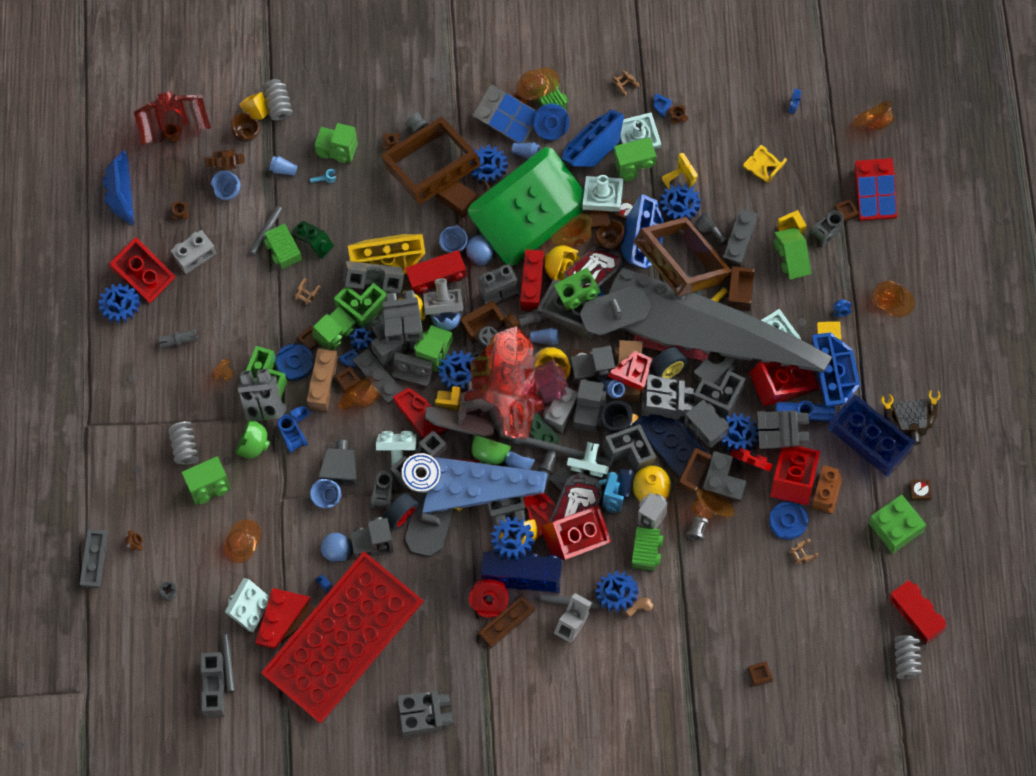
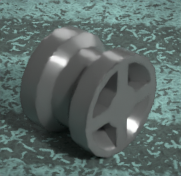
[405,112,429,134]
[477,326,498,347]

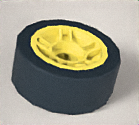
[649,347,687,379]

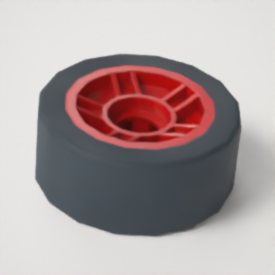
[383,493,419,530]

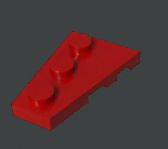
[393,388,449,440]
[255,588,311,649]

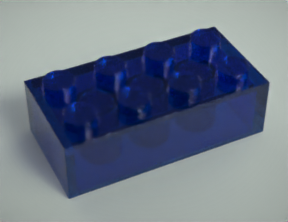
[828,394,915,477]
[481,550,562,593]

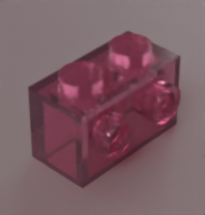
[533,360,568,403]

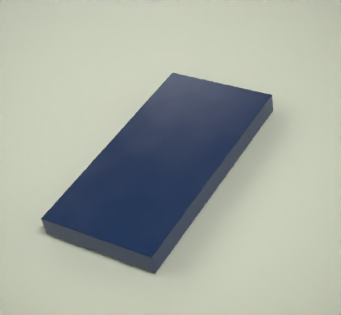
[633,414,708,479]

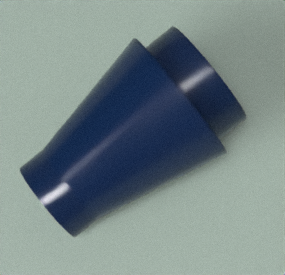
[617,469,635,499]

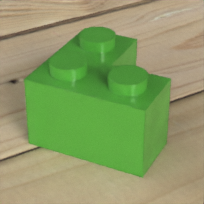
[314,123,358,163]
[614,137,656,182]
[773,227,812,279]
[334,283,387,328]
[312,306,356,350]
[414,325,453,373]
[246,346,287,398]

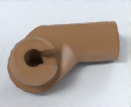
[623,597,653,617]

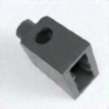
[319,439,358,486]

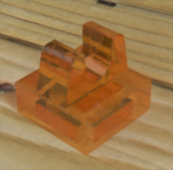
[212,357,234,381]

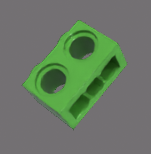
[554,267,601,310]

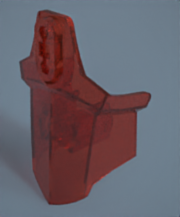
[134,91,211,145]
[464,327,545,439]

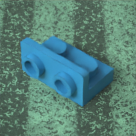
[602,473,624,513]

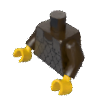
[880,390,941,446]

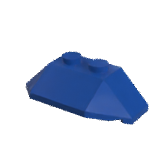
[561,109,624,167]
[103,150,135,225]
[621,194,664,269]
[812,332,860,407]

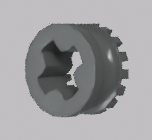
[159,581,178,600]

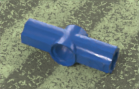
[776,401,835,422]

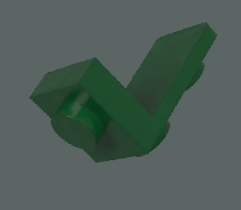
[291,221,334,259]
[515,411,560,451]

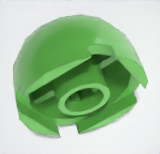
[235,419,270,459]
[471,435,511,465]

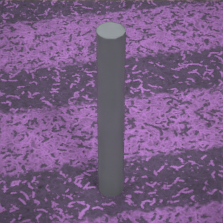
[249,206,283,256]
[540,593,600,610]
[221,634,235,693]

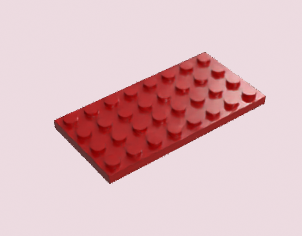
[261,551,424,724]

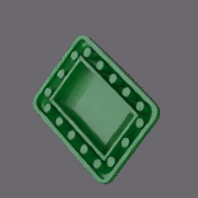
[467,147,585,266]

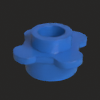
[833,300,852,317]

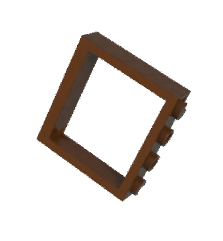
[381,116,481,205]
[633,217,732,296]

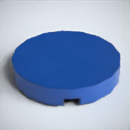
[532,103,570,141]
[276,344,314,381]
[769,501,808,540]

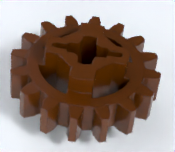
[204,150,245,171]

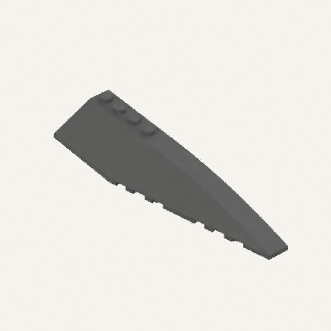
[609,268,832,372]

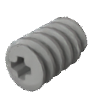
[262,79,293,121]
[168,421,199,465]
[894,635,922,680]

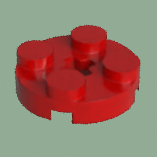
[469,579,509,618]

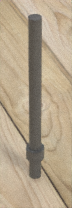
[499,430,613,467]

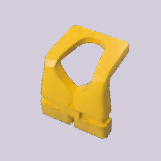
[743,145,787,183]
[661,153,698,190]

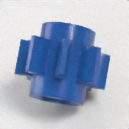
[349,326,373,351]

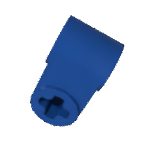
[278,414,308,454]

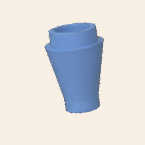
[512,143,540,159]
[269,156,298,176]
[530,327,559,346]
[600,379,625,398]

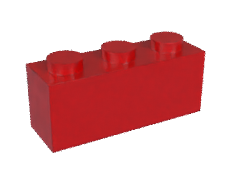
[520,249,545,311]
[405,250,467,294]
[889,580,946,645]

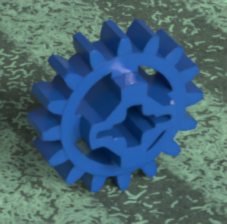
[469,145,508,185]
[660,183,701,221]
[98,283,140,324]
[438,350,480,392]
[721,413,759,451]
[491,517,534,560]
[595,570,639,613]

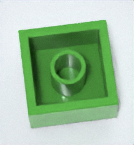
[182,456,231,505]
[869,495,926,554]

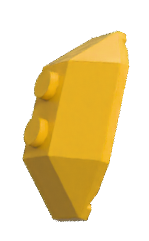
[348,234,425,274]

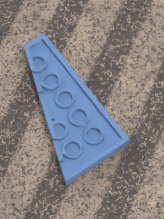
[422,457,548,514]

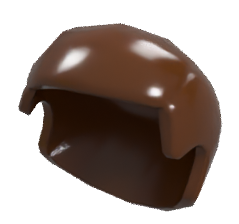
[231,112,260,142]
[596,220,625,249]

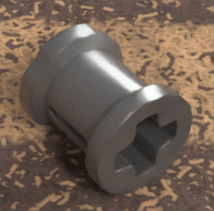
[687,516,709,541]

